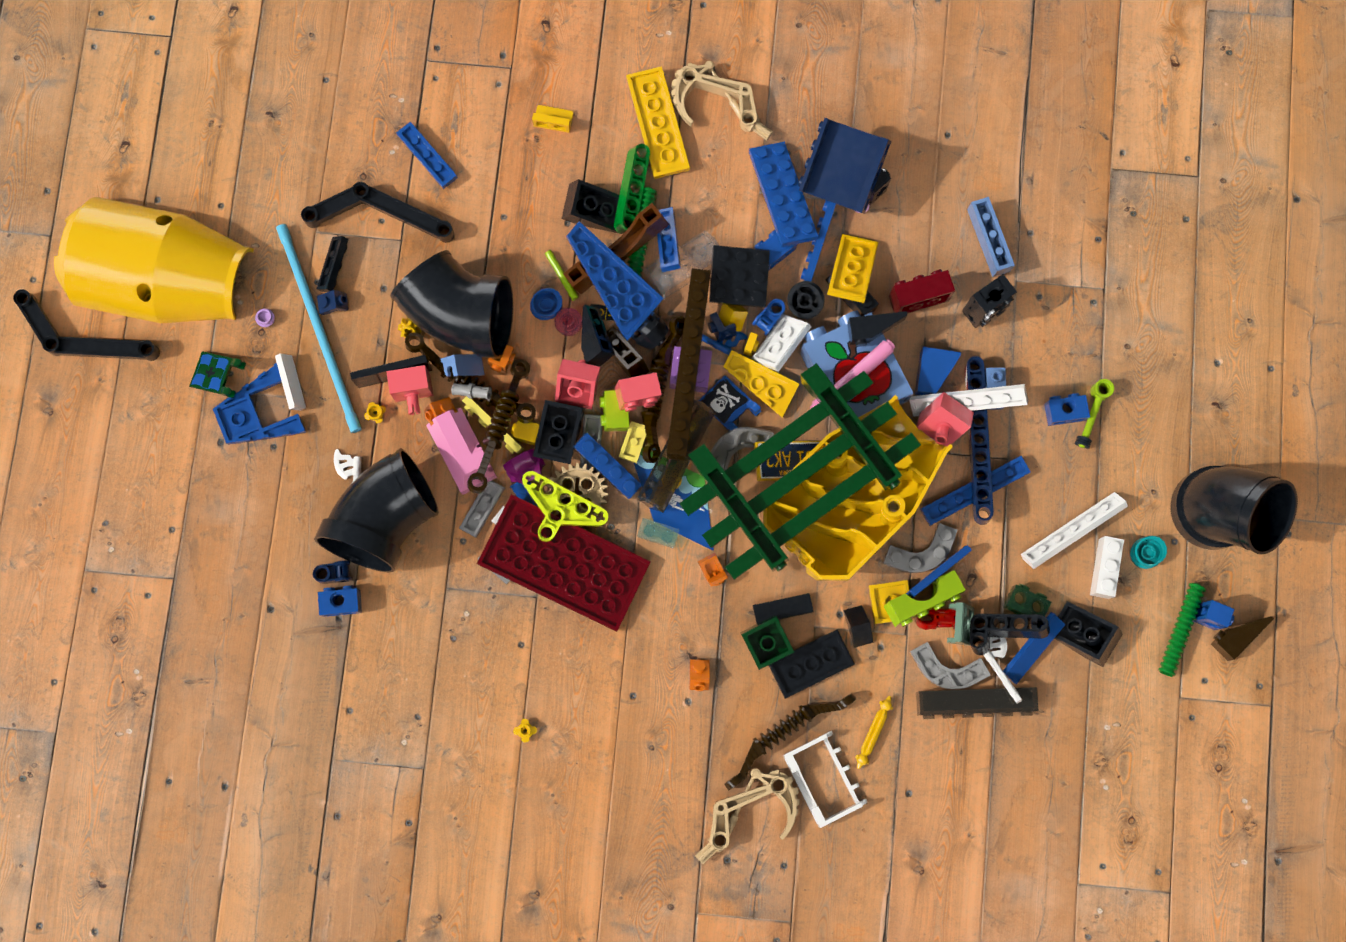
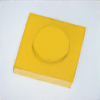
[744,332,760,356]

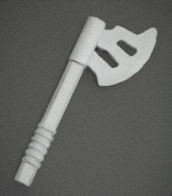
[334,449,362,481]
[978,627,1022,703]

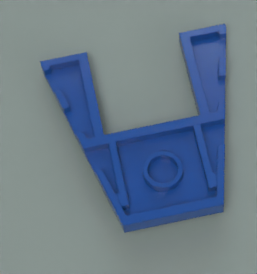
[213,363,306,445]

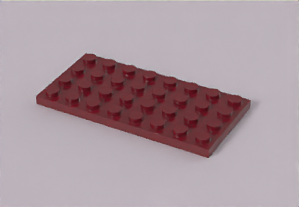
[477,494,651,632]

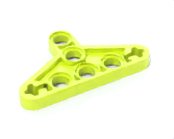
[522,471,608,542]

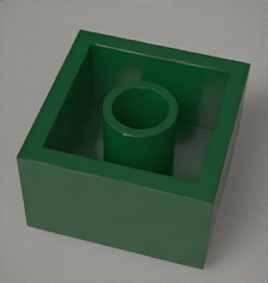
[740,615,794,670]

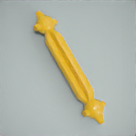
[855,696,893,769]

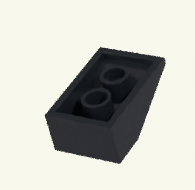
[561,179,619,233]
[533,400,585,464]
[1054,601,1123,667]

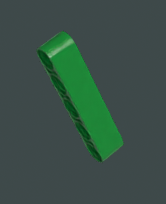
[614,143,650,234]

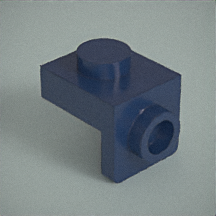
[317,290,349,315]
[708,312,736,342]

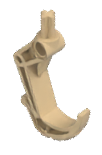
[671,61,773,141]
[695,768,800,864]

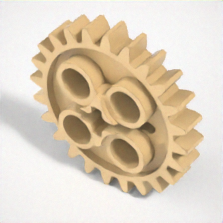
[546,463,609,519]

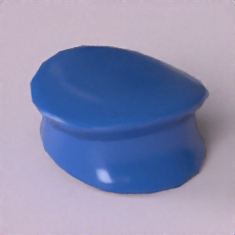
[530,288,562,320]

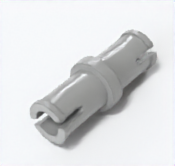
[451,383,492,399]

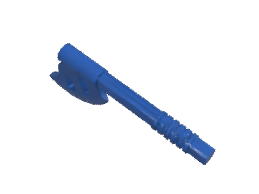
[677,322,748,355]

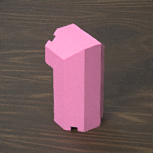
[426,408,497,495]

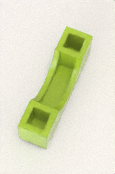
[884,570,966,627]

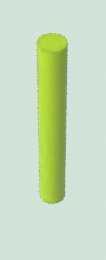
[545,250,579,301]

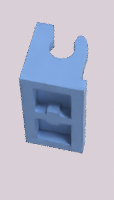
[441,354,485,376]

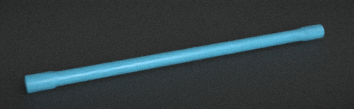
[276,224,362,433]

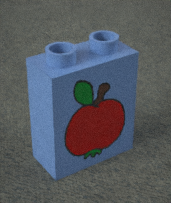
[800,310,913,428]

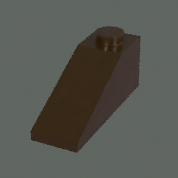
[607,326,650,378]
[1211,616,1274,661]

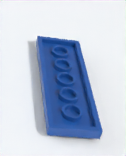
[749,141,818,247]

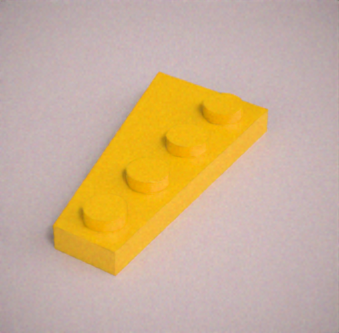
[723,350,799,418]

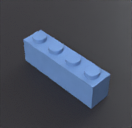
[967,197,1015,278]

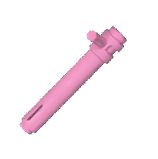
[810,339,895,409]

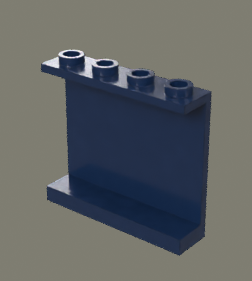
[798,118,892,214]

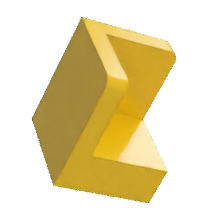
[719,304,748,332]

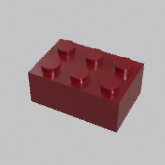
[889,269,955,314]

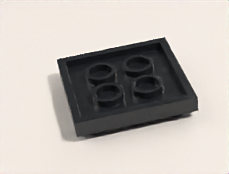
[709,245,770,308]

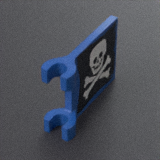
[698,375,761,432]

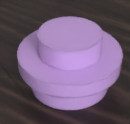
[255,309,275,327]

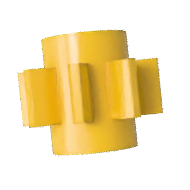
[398,318,422,338]

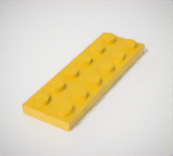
[626,66,690,179]

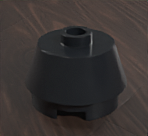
[787,281,825,319]
[631,312,669,350]

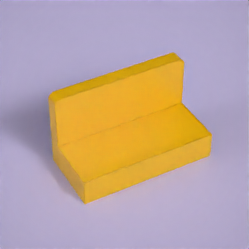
[532,105,573,133]

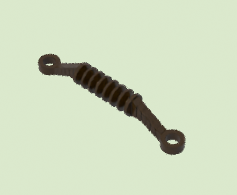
[641,316,685,463]
[405,332,536,424]
[467,359,530,494]
[724,693,856,791]

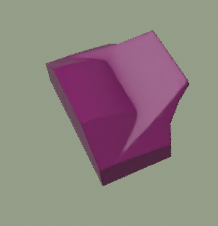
[503,448,546,485]

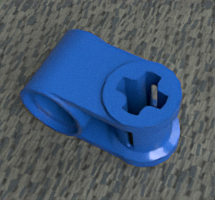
[752,299,785,336]

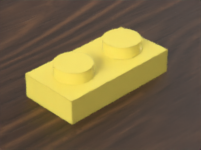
[619,421,646,464]

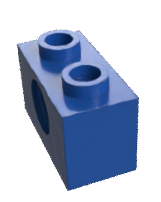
[1044,393,1090,426]
[318,585,362,617]
[1193,600,1235,630]

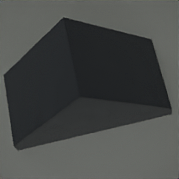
[843,605,873,648]

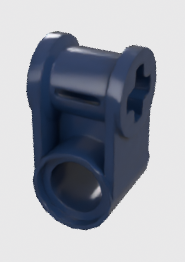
[312,561,352,584]

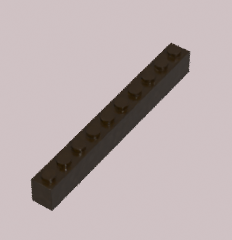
[667,268,711,461]

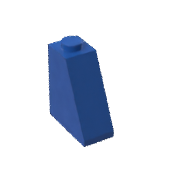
[915,347,961,395]

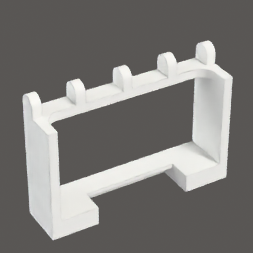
[783,730,868,828]

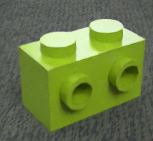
[599,390,629,432]

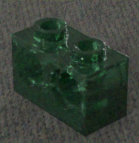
[1003,584,1052,616]

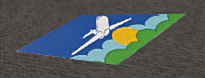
[634,448,714,551]

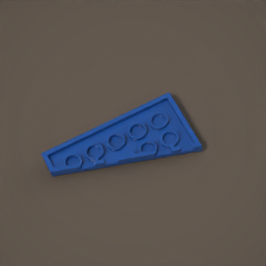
[566,221,664,341]

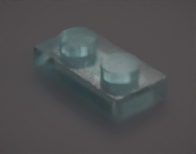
[637,518,680,549]

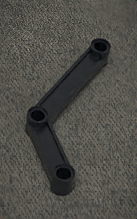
[301,182,454,243]
[13,289,160,361]

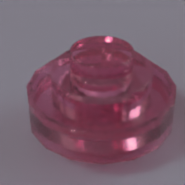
[554,308,582,336]

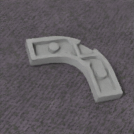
[711,427,774,471]
[883,523,957,573]
[910,642,990,689]

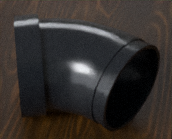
[390,250,513,359]
[314,448,439,573]
[1170,465,1298,554]

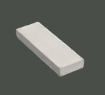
[275,353,306,411]

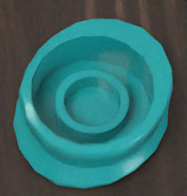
[1130,536,1167,569]

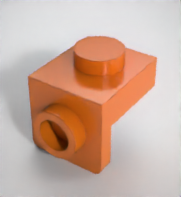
[488,345,516,372]
[424,397,457,425]
[698,553,728,587]
[689,659,710,691]

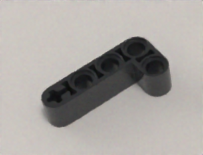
[969,614,1050,655]

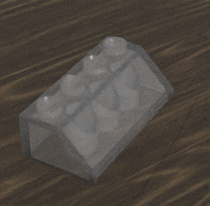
[642,230,720,299]

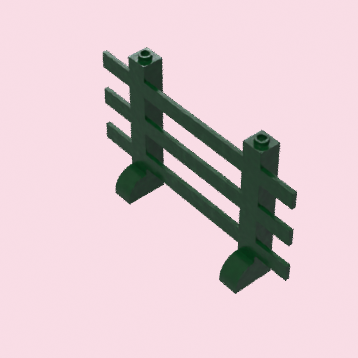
[679,363,921,580]

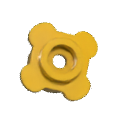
[364,402,386,423]
[513,719,537,743]

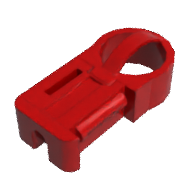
[916,609,956,630]

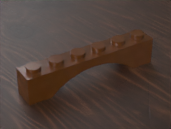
[563,203,669,294]

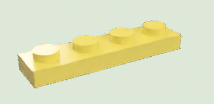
[462,396,524,455]

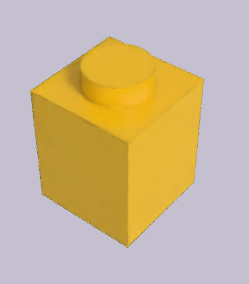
[511,420,540,446]

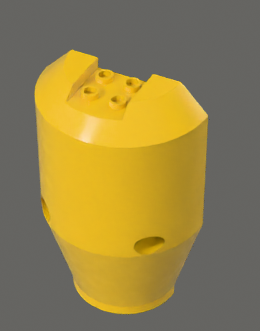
[54,197,254,323]
[763,395,953,581]

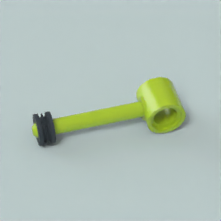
[1075,379,1114,449]

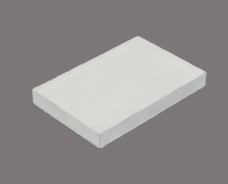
[751,315,811,372]

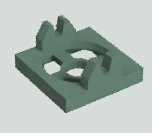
[947,602,974,646]

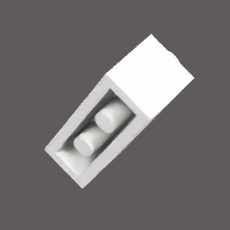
[1090,536,1124,599]

